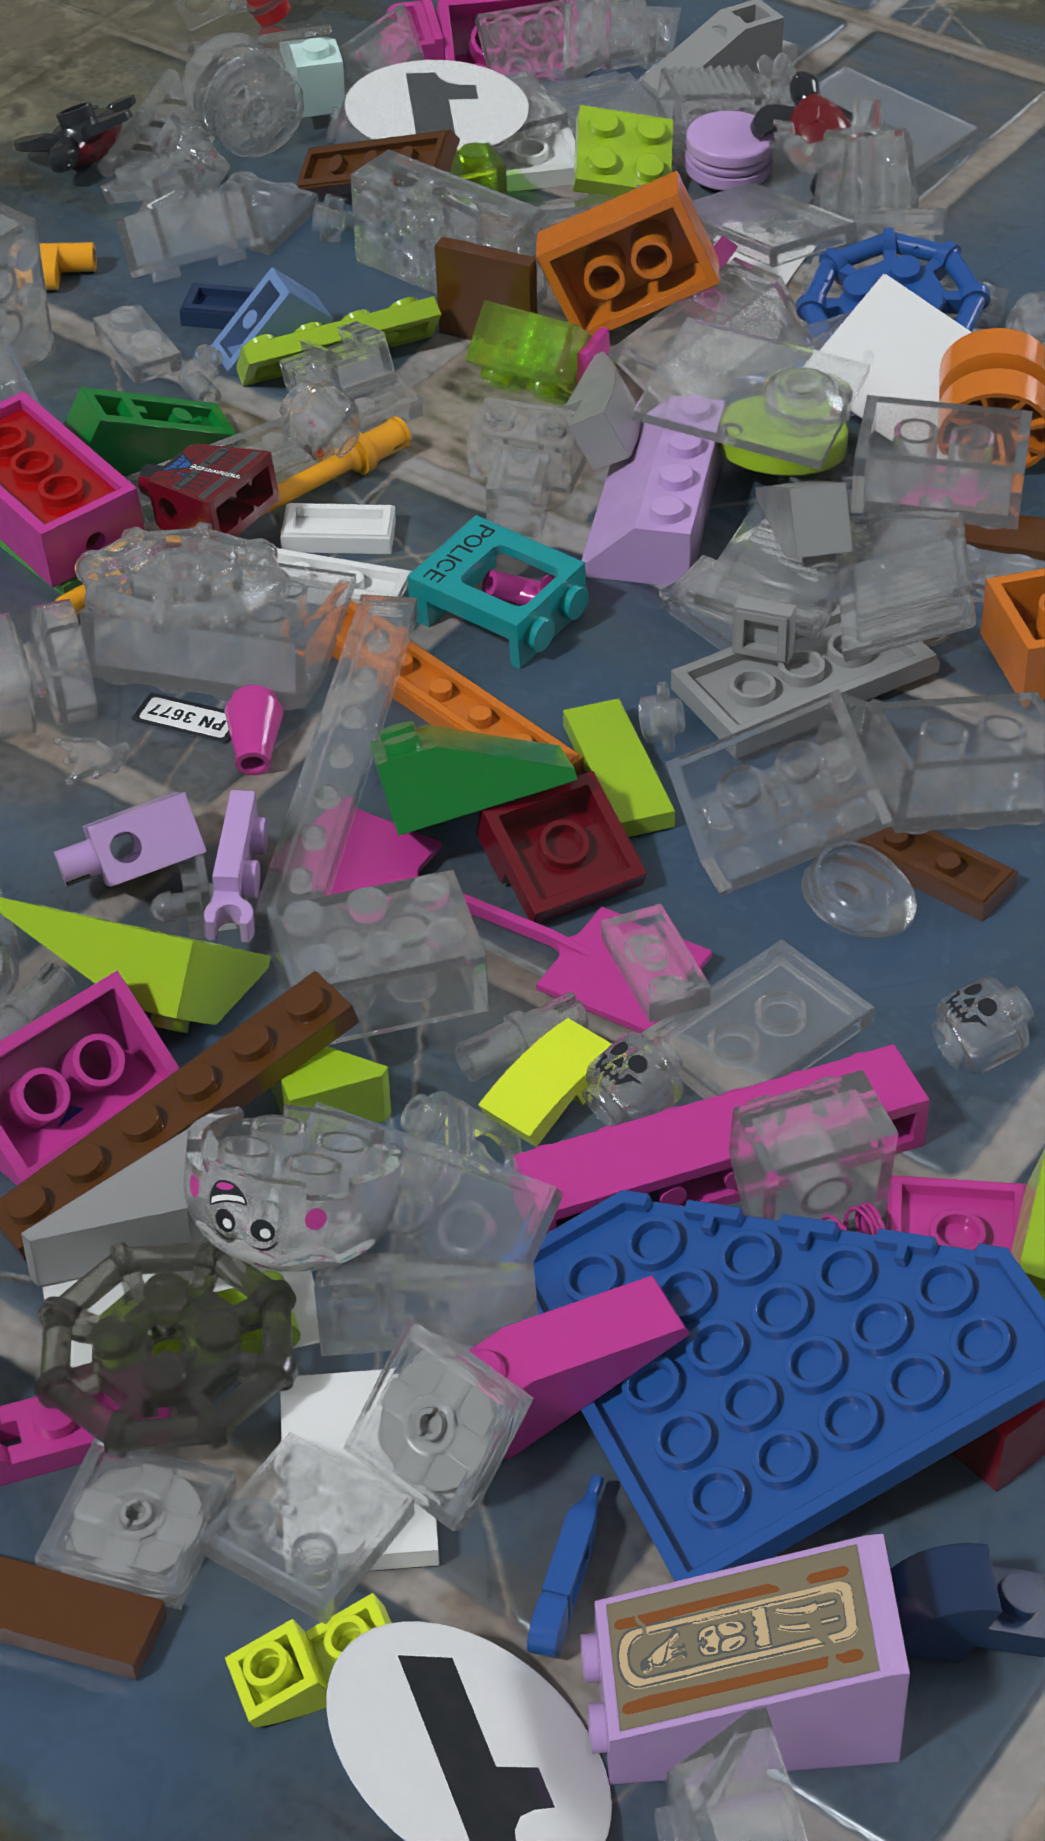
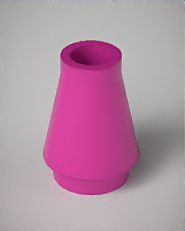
[224,685,284,775]

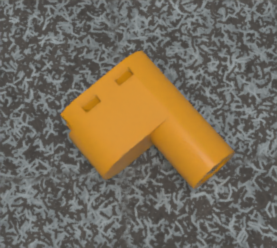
[15,242,97,291]

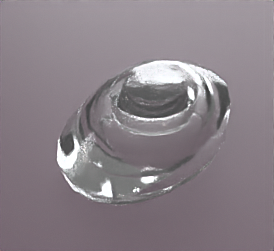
[762,366,853,438]
[801,841,917,938]

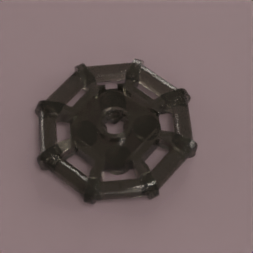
[34,1236,299,1458]

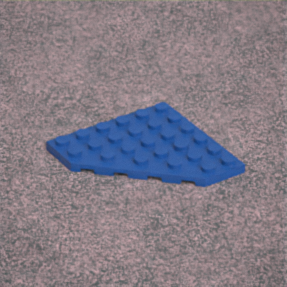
[499,1190,1045,1581]

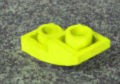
[478,1018,622,1147]
[224,1593,392,1728]

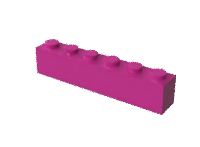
[513,1044,929,1240]

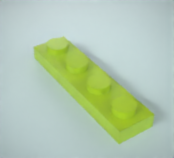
[236,296,441,387]

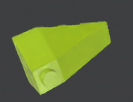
[0,897,271,1033]

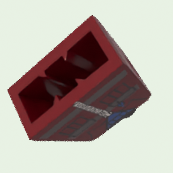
[138,444,280,552]

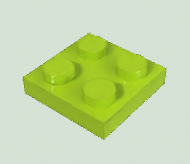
[573,105,673,198]

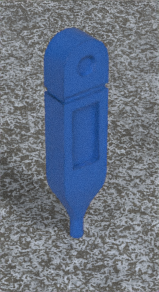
[527,1475,604,1659]

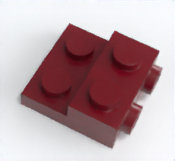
[475,771,647,923]

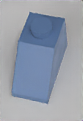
[211,267,334,376]

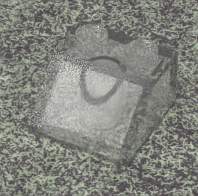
[729,1070,898,1230]

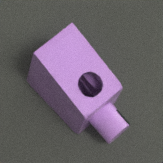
[54,792,207,887]

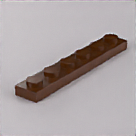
[0,970,359,1264]

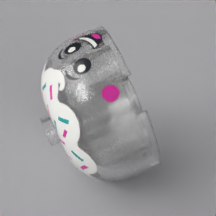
[183,1105,403,1272]

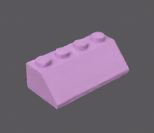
[581,399,724,588]

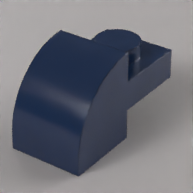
[890,1543,1045,1663]

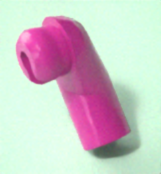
[482,570,555,606]

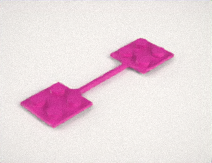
[270,801,712,1037]

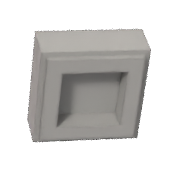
[732,594,796,663]

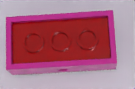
[0,391,147,588]

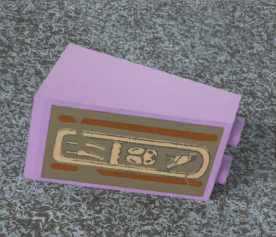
[580,1534,910,1785]

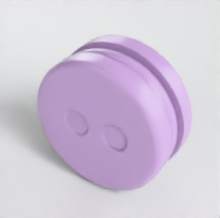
[685,111,775,191]

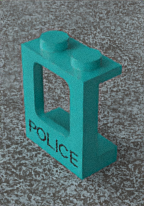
[407,515,589,669]

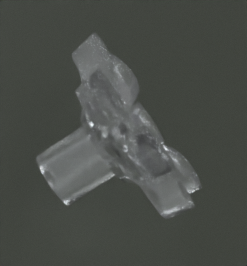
[744,53,798,109]

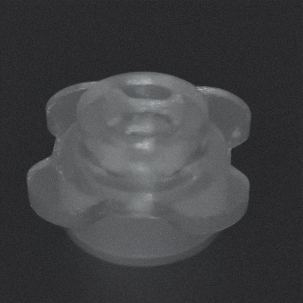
[639,681,685,753]

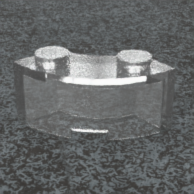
[115,186,263,284]

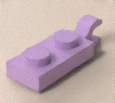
[204,790,269,942]

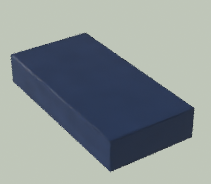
[179,283,255,329]

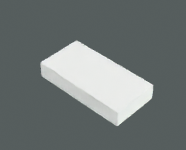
[280,503,396,554]

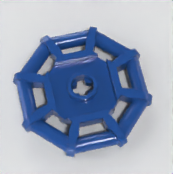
[796,227,991,347]

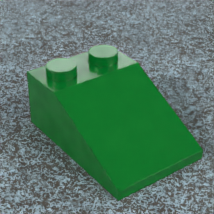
[369,721,578,836]

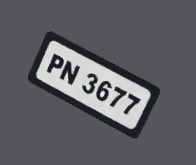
[132,693,231,743]

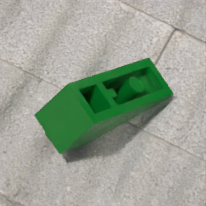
[63,387,237,476]

